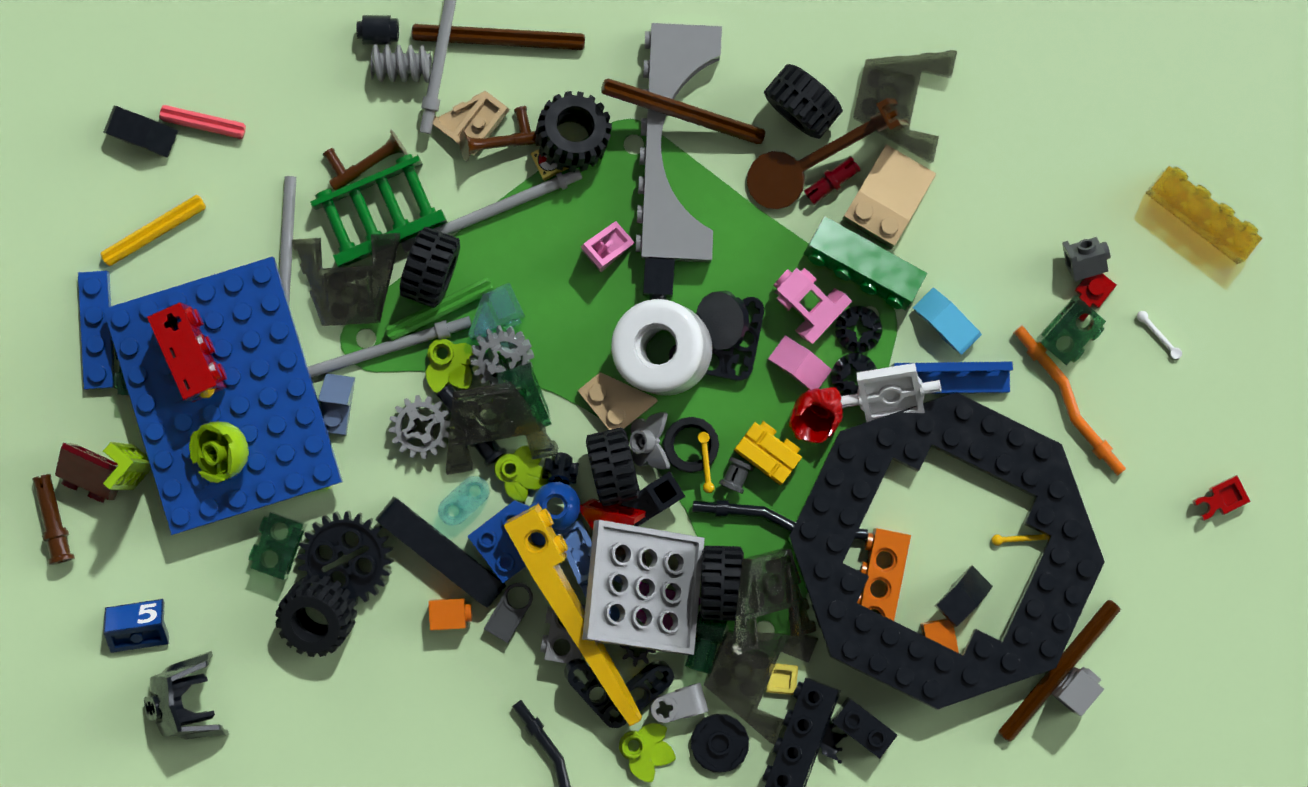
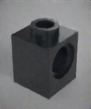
[643,258,675,300]

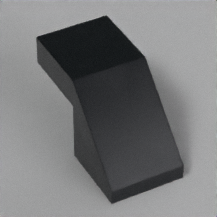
[103,105,178,158]
[620,472,686,526]
[934,565,993,627]

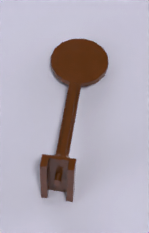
[747,98,909,209]

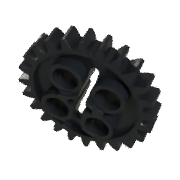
[297,511,394,606]

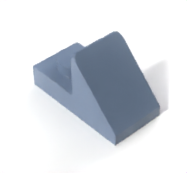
[318,373,355,435]

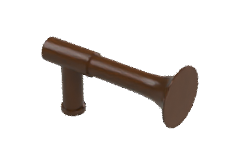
[460,106,536,162]
[322,130,408,191]

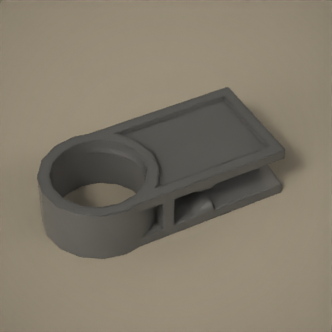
[484,583,533,643]

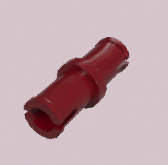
[803,156,861,206]

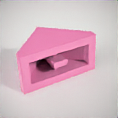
[581,221,635,272]
[768,335,832,390]

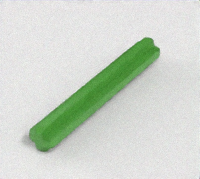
[385,278,494,341]

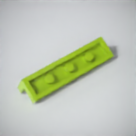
[103,442,151,490]

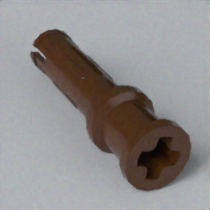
[32,474,75,565]

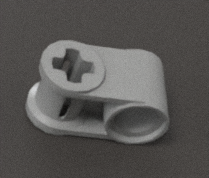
[650,683,709,723]

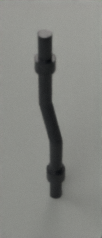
[692,500,868,541]
[512,700,571,787]

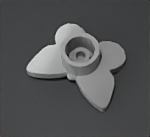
[630,412,670,469]

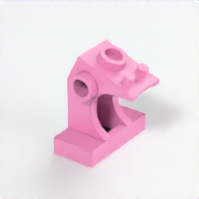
[773,268,852,344]

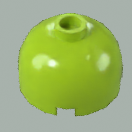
[189,421,249,483]

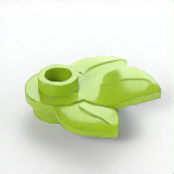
[425,339,474,393]
[494,445,548,502]
[619,723,676,782]

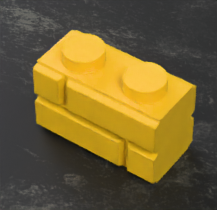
[733,421,802,486]

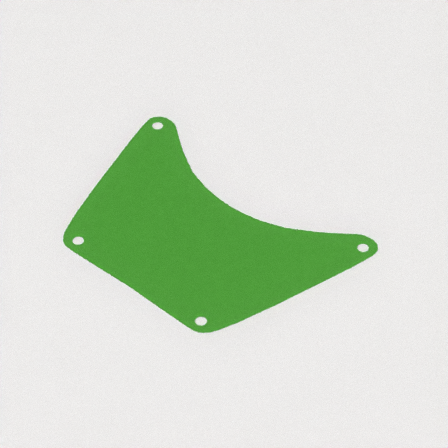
[340,119,897,658]

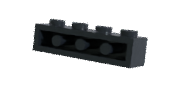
[762,678,841,787]

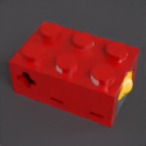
[147,302,227,402]

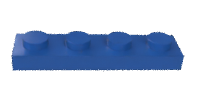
[78,271,115,390]

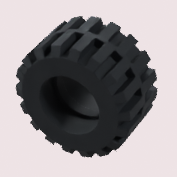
[764,64,843,139]
[535,91,612,172]
[399,227,460,308]
[586,427,640,507]
[700,545,744,621]
[275,575,357,657]

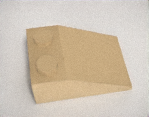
[842,144,936,249]

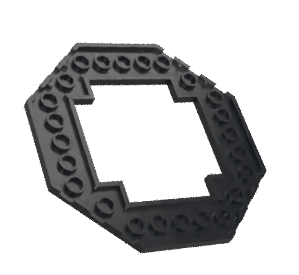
[788,392,1105,710]

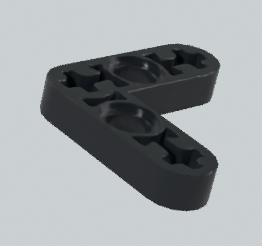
[669,297,764,381]
[564,658,674,728]

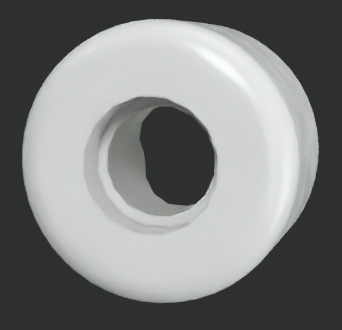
[611,299,712,395]

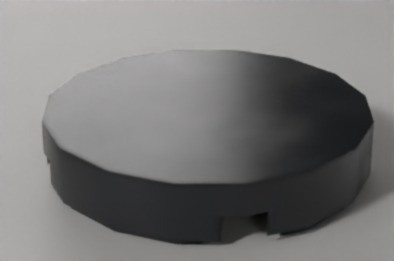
[696,291,750,350]
[691,714,749,773]

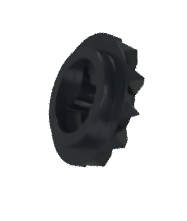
[835,306,883,353]
[831,353,877,396]

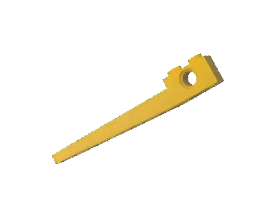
[504,503,642,726]

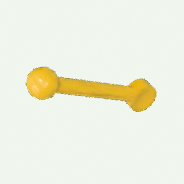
[698,432,715,493]
[991,534,1049,546]

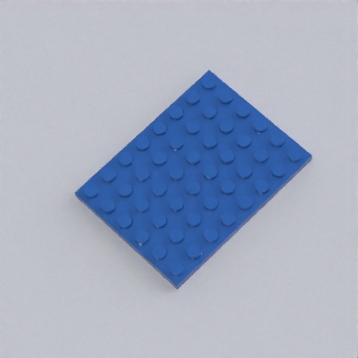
[103,256,343,535]

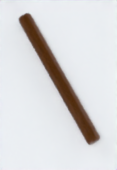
[412,24,585,50]
[601,79,766,144]
[998,600,1120,742]

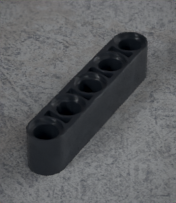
[375,496,506,608]

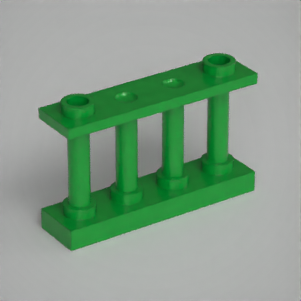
[310,154,448,269]

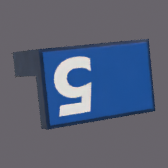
[104,599,169,653]

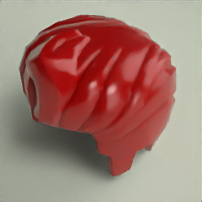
[789,387,843,443]

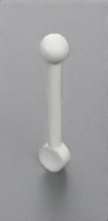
[1137,311,1182,359]

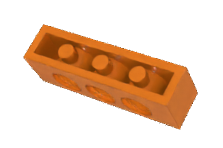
[857,528,911,621]

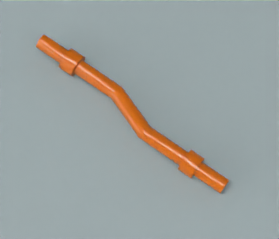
[1013,325,1126,476]

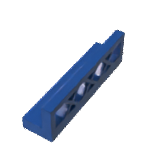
[891,361,1013,394]

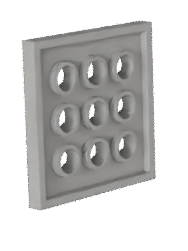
[582,520,705,655]

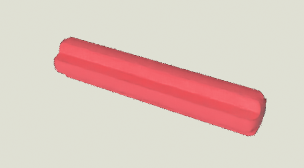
[159,105,246,139]

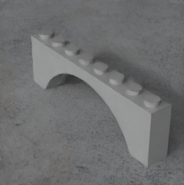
[636,23,722,263]

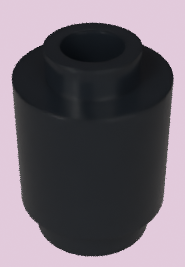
[356,15,399,45]

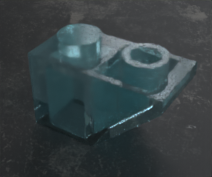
[468,283,525,341]

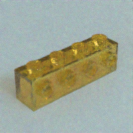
[1145,166,1262,264]

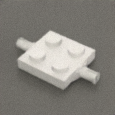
[841,363,942,422]

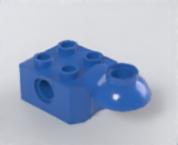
[467,482,580,583]

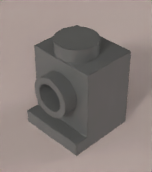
[1062,237,1111,281]

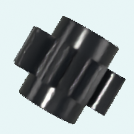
[542,452,579,485]
[620,645,656,667]

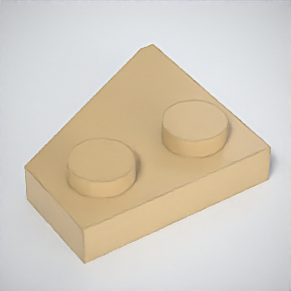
[433,91,510,156]
[577,372,658,430]

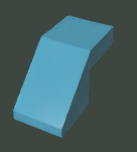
[913,287,982,355]

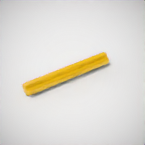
[100,195,206,266]

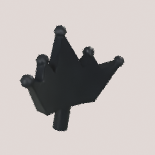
[821,723,848,764]

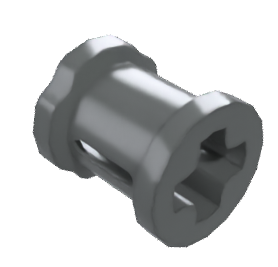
[718,457,754,494]

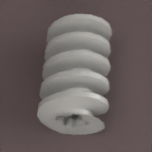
[371,44,432,83]

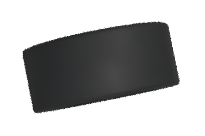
[663,417,719,473]

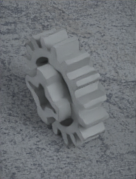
[469,325,534,389]
[389,395,453,459]

